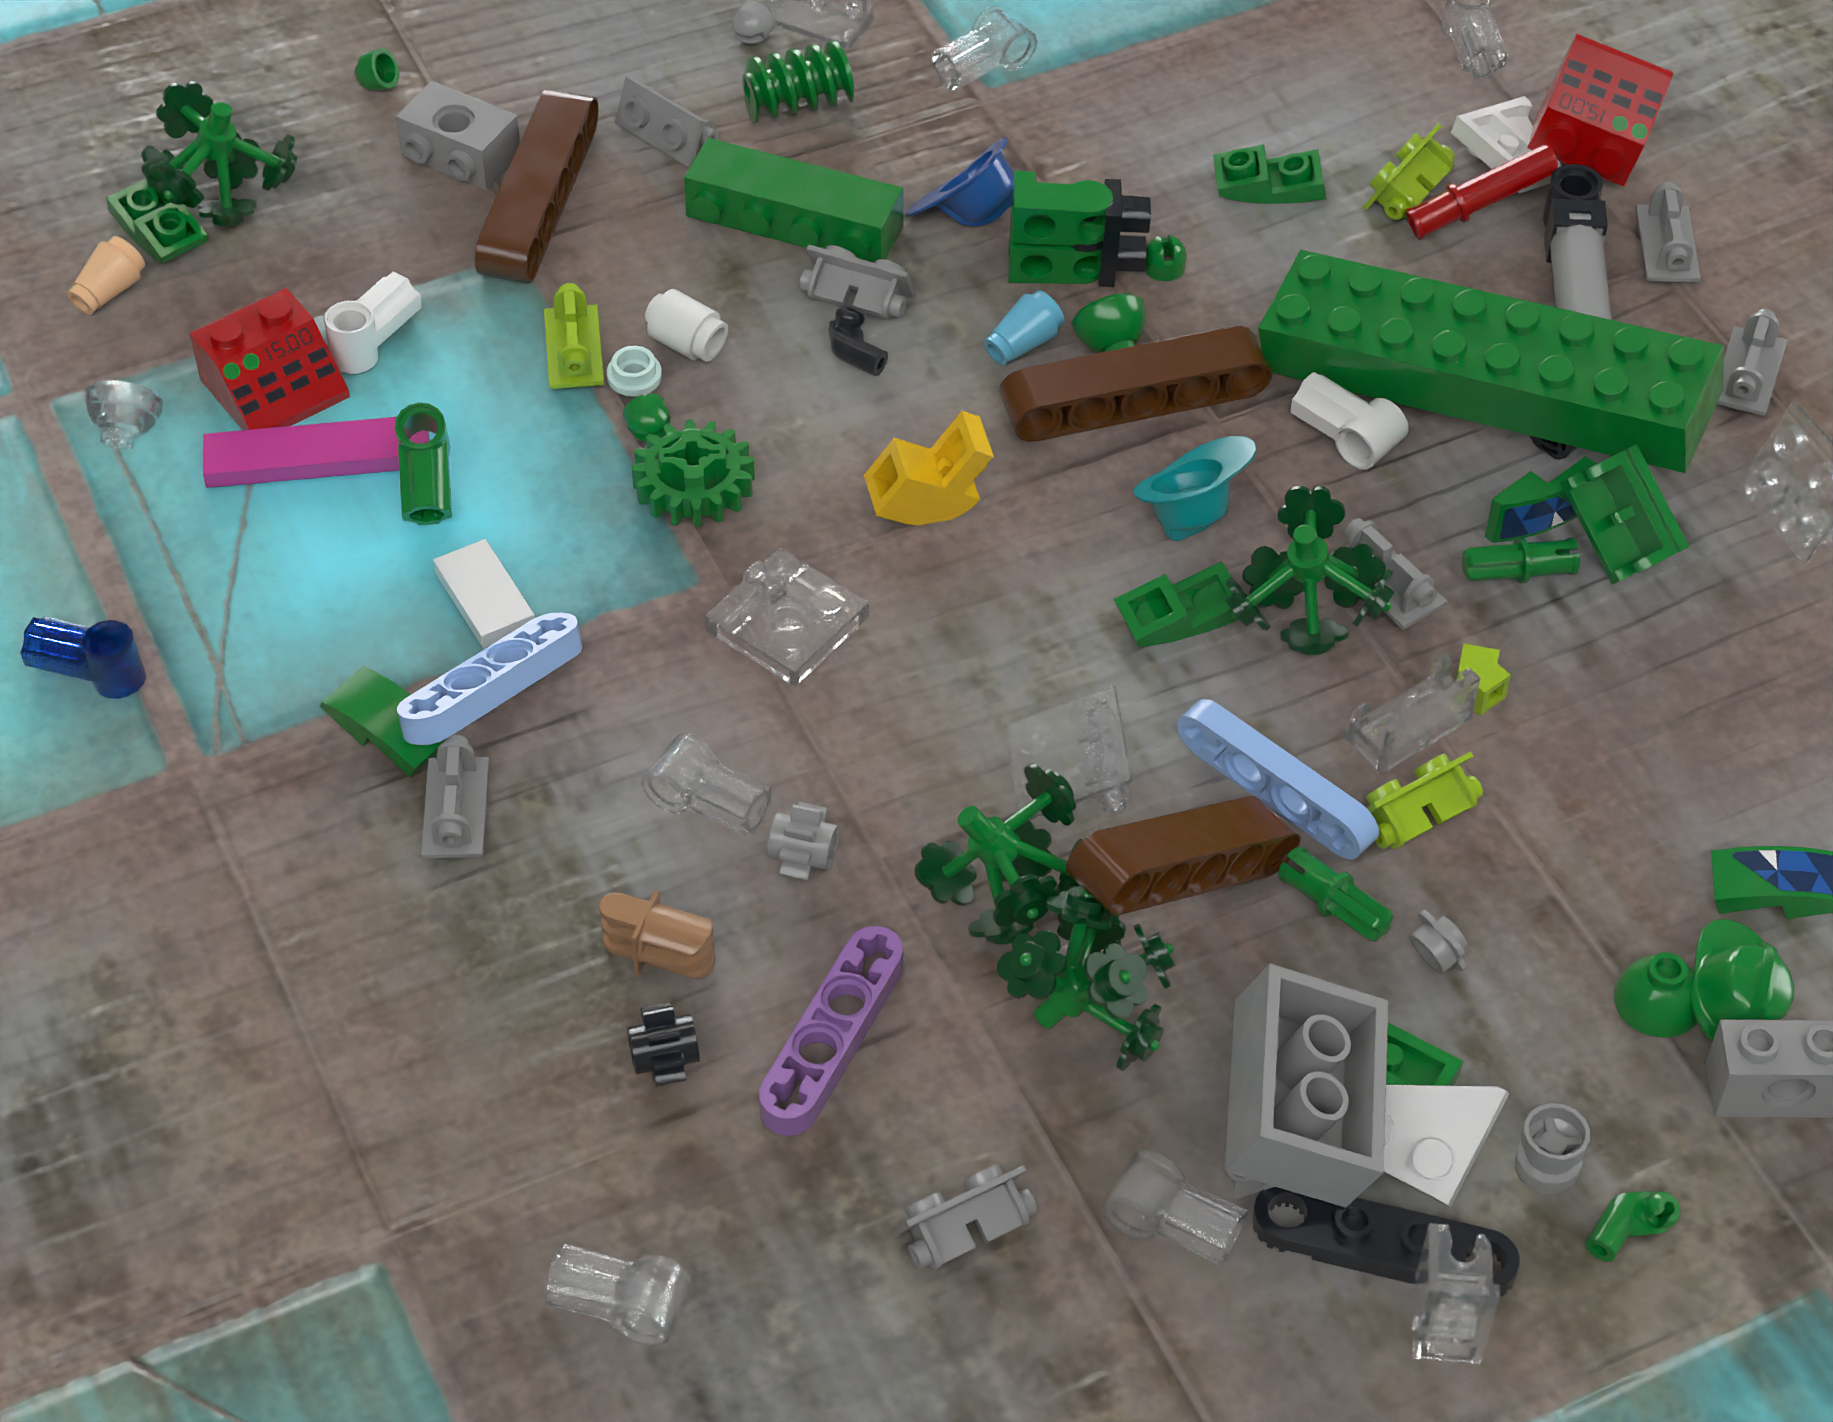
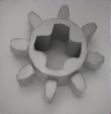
[767,802,840,881]

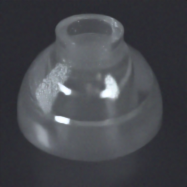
[85,380,165,449]

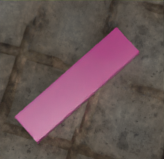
[203,417,430,488]

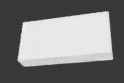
[433,539,535,649]

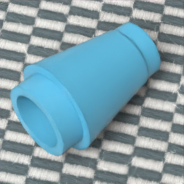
[984,290,1064,366]

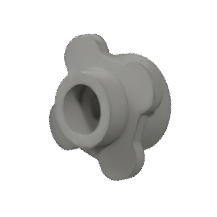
[1409,910,1467,974]

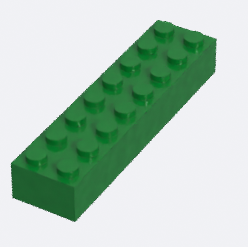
[1258,249,1724,474]

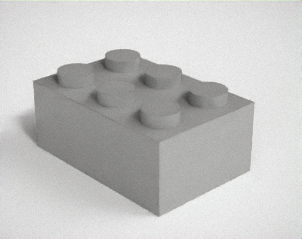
[1225,963,1388,1208]

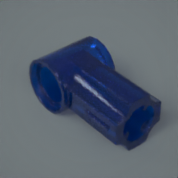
[20,616,146,699]

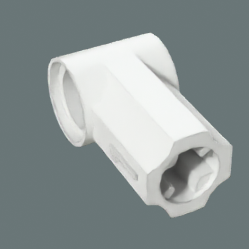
[324,272,421,374]
[1291,372,1409,470]

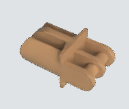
[599,889,716,979]

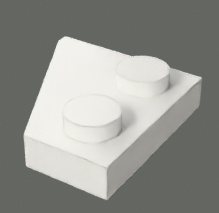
[1450,96,1562,193]
[1384,1085,1509,1207]

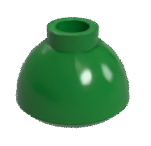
[1071,293,1146,353]
[1614,952,1697,1038]

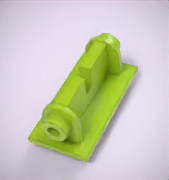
[1362,123,1455,220]
[544,283,604,389]
[1365,751,1483,849]

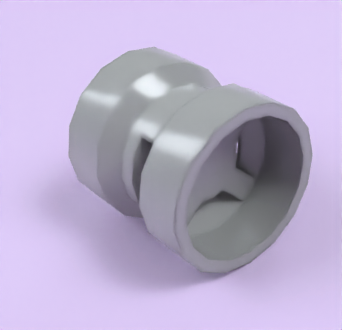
[1515,1103,1590,1194]

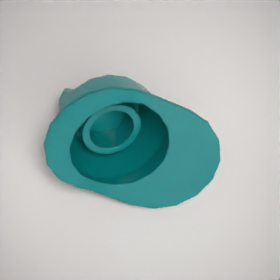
[1134,436,1257,541]

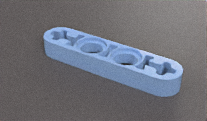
[397,612,583,745]
[1176,699,1379,860]

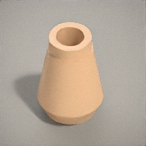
[67,236,145,315]

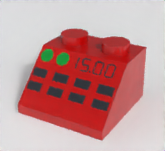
[1527,33,1673,187]
[189,288,350,430]

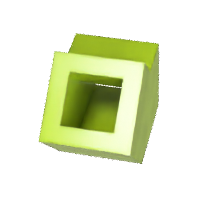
[1454,643,1511,716]

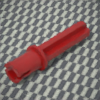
[1405,145,1558,240]

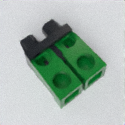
[1008,170,1151,287]

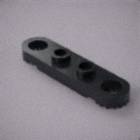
[1252,1187,1520,1300]

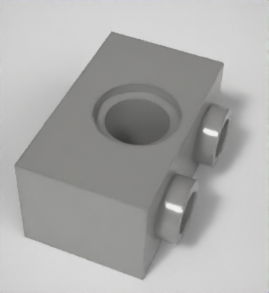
[396,81,520,190]
[1705,1020,1833,1118]

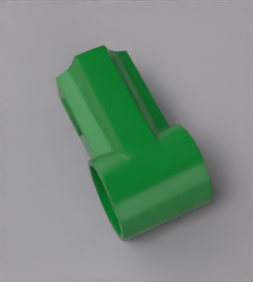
[394,402,452,525]

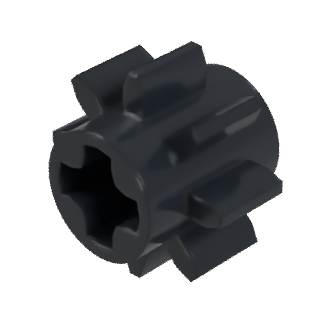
[627,1002,700,1087]

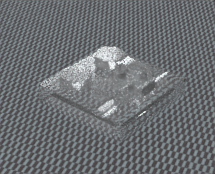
[705,548,869,687]

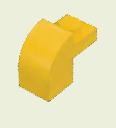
[864,411,994,526]

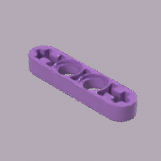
[759,926,903,1136]

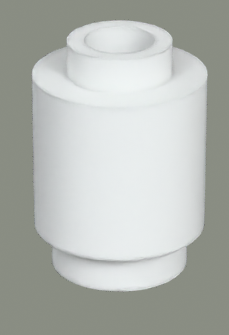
[644,289,728,362]

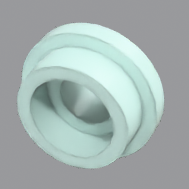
[607,346,662,396]

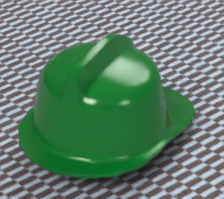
[1690,919,1794,1041]

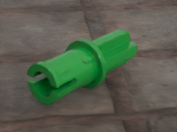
[1462,537,1580,584]
[1278,846,1394,942]

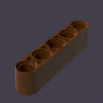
[475,89,599,283]
[999,326,1272,441]
[1066,796,1301,916]

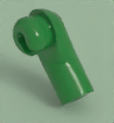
[1585,1191,1681,1262]

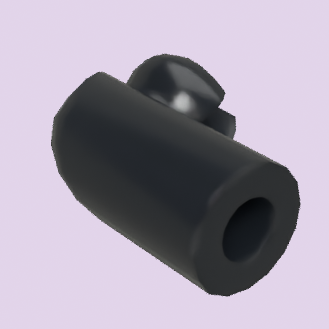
[828,305,888,376]

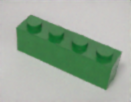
[684,138,904,263]

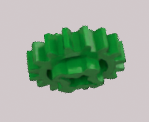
[632,419,755,527]

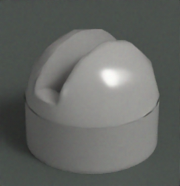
[732,0,776,45]

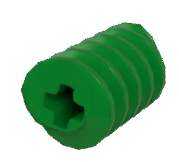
[742,40,854,123]

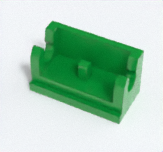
[1560,444,1690,584]

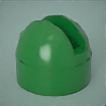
[354,48,399,91]
[1145,235,1187,281]
[623,393,670,442]

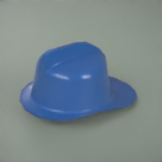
[905,137,1014,227]

